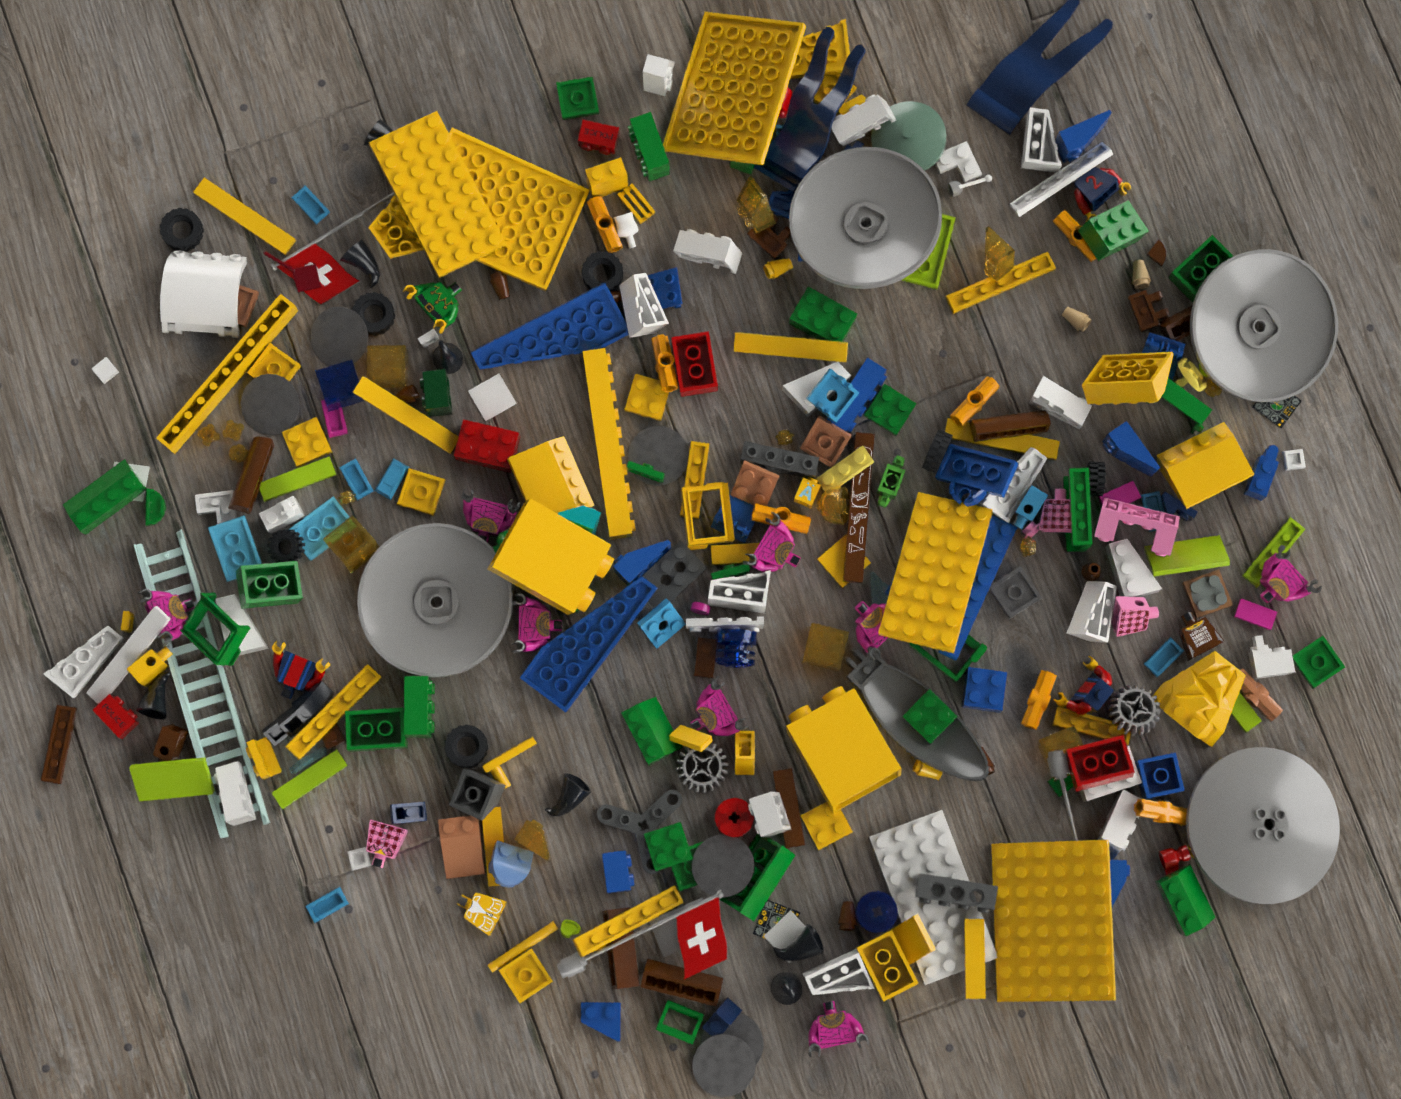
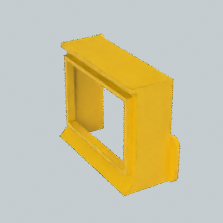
[681,482,735,550]

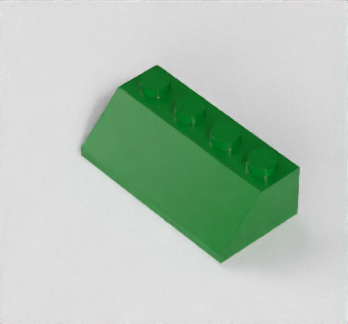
[63,459,146,535]
[719,833,796,921]

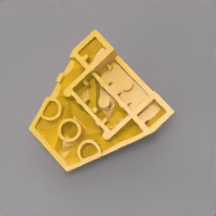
[368,195,424,259]
[1152,651,1246,747]

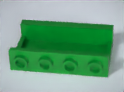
[1063,468,1092,552]

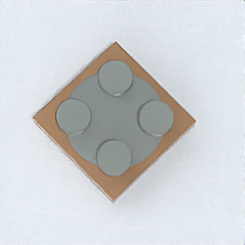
[1182,570,1233,619]

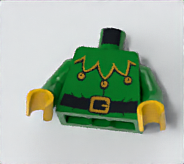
[403,282,462,334]

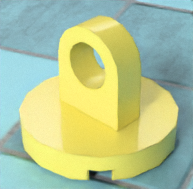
[1175,357,1207,392]

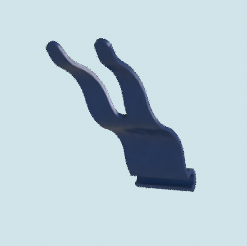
[966,0,1113,135]
[754,27,866,193]

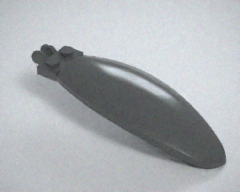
[843,648,989,781]

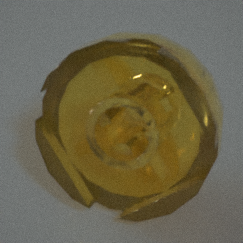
[817,487,850,525]

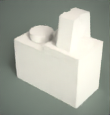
[259,496,305,534]
[1248,635,1295,679]

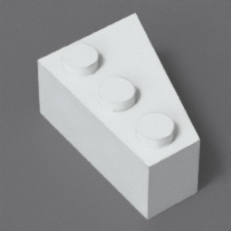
[1021,107,1062,173]
[782,362,851,417]
[708,570,771,613]

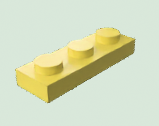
[816,446,874,495]

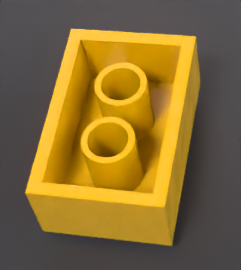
[855,930,919,1002]

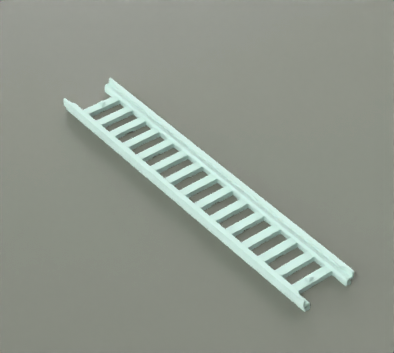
[134,529,270,839]

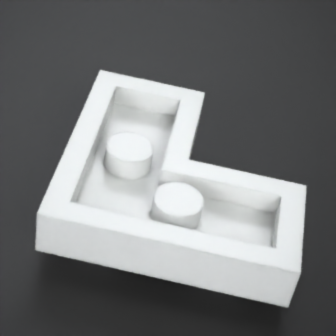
[935,141,982,184]
[195,490,237,524]

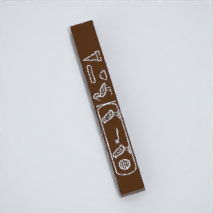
[843,432,875,584]

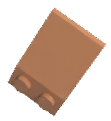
[438,815,485,879]

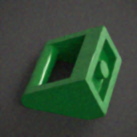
[656,1000,704,1045]

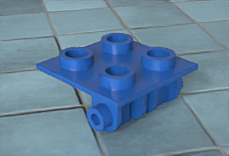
[647,267,682,309]
[1142,332,1186,379]
[710,494,756,544]

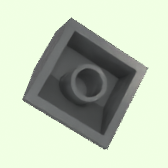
[449,769,506,820]

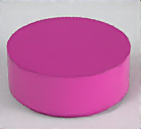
[691,602,711,615]

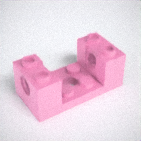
[1094,498,1180,557]

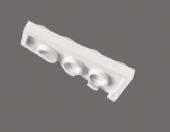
[979,447,1047,523]
[686,617,764,632]
[44,626,124,698]

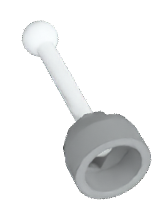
[947,175,992,197]

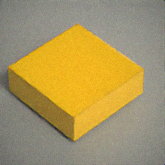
[121,611,135,633]

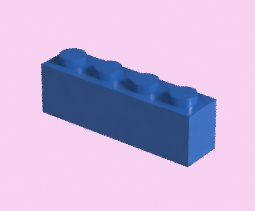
[827,357,887,433]

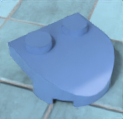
[488,840,534,888]

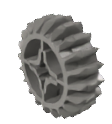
[1108,684,1161,736]
[676,743,729,793]

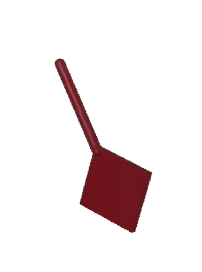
[263,251,321,293]

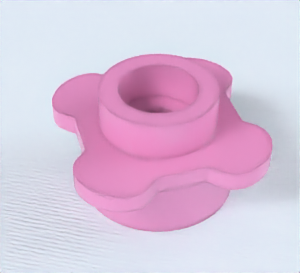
[1022,521,1039,539]

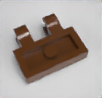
[747,214,791,260]
[1128,290,1170,332]

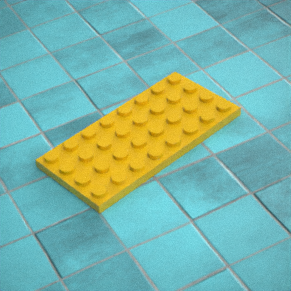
[369,111,507,278]
[878,492,993,653]

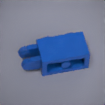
[1244,445,1279,501]

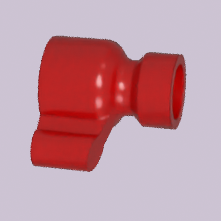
[1158,845,1191,876]

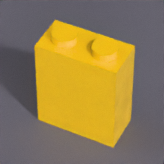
[585,157,628,198]

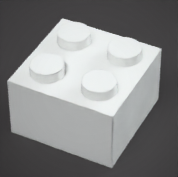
[748,792,791,837]

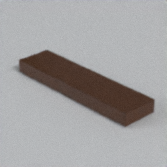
[41,705,77,784]
[773,768,805,848]

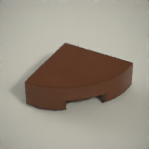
[1146,240,1166,267]

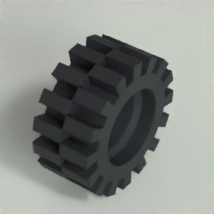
[1087,461,1106,496]
[267,529,305,563]

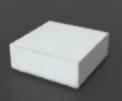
[418,329,439,348]
[91,357,119,384]
[1282,449,1306,471]
[347,847,372,871]

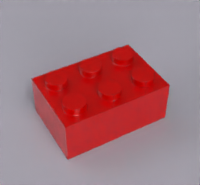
[671,331,718,397]
[454,419,520,473]
[1065,735,1135,792]

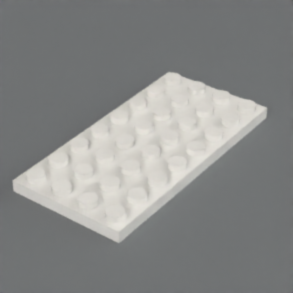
[869,810,997,985]

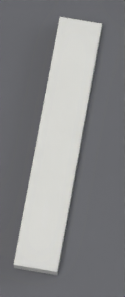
[1009,142,1113,217]
[86,606,171,704]

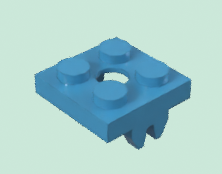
[806,369,859,423]
[637,598,686,649]

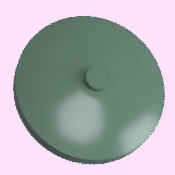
[871,101,947,171]

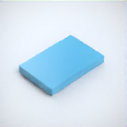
[289,496,357,561]
[208,515,262,582]

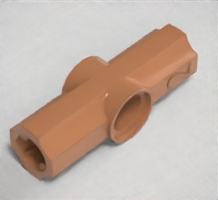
[1240,668,1283,722]

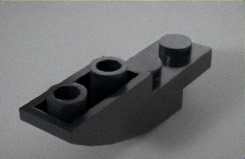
[262,680,334,746]

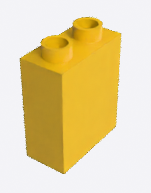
[487,499,614,615]
[786,686,901,813]

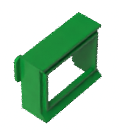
[1146,378,1212,434]
[180,593,250,666]
[909,634,987,683]

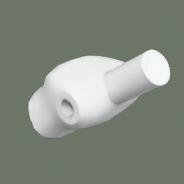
[613,212,638,249]

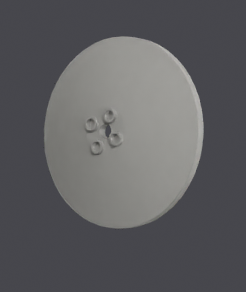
[789,147,942,289]
[1190,249,1338,402]
[357,523,513,678]
[1186,747,1340,904]

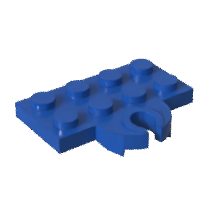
[935,444,1019,506]

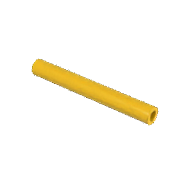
[487,921,558,973]

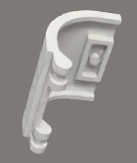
[160,250,247,338]

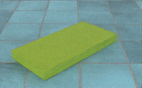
[901,214,956,290]
[1144,535,1230,577]
[129,757,215,802]

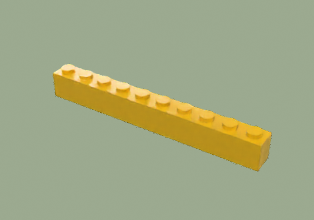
[156,294,298,454]
[583,348,636,540]

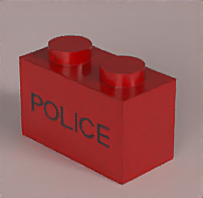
[578,120,620,155]
[93,694,139,739]

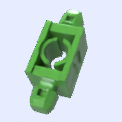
[877,455,906,508]

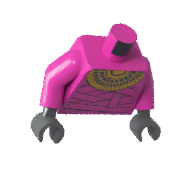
[462,489,521,543]
[743,512,801,572]
[1260,545,1322,603]
[138,588,195,646]
[511,593,562,654]
[855,601,888,661]
[690,676,749,736]
[808,1001,869,1057]

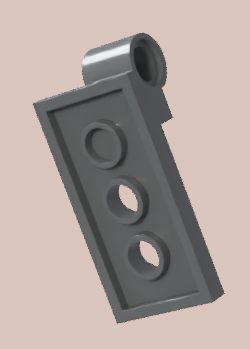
[636,540,707,621]

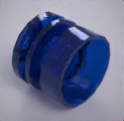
[715,629,757,668]
[855,891,898,933]

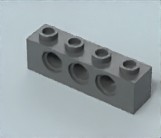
[740,441,819,479]
[915,873,998,913]

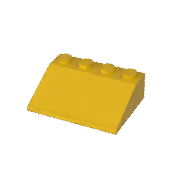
[1082,352,1173,405]
[1157,422,1254,509]
[507,436,594,514]

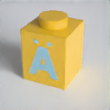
[794,477,821,509]

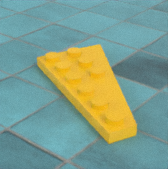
[790,19,850,79]

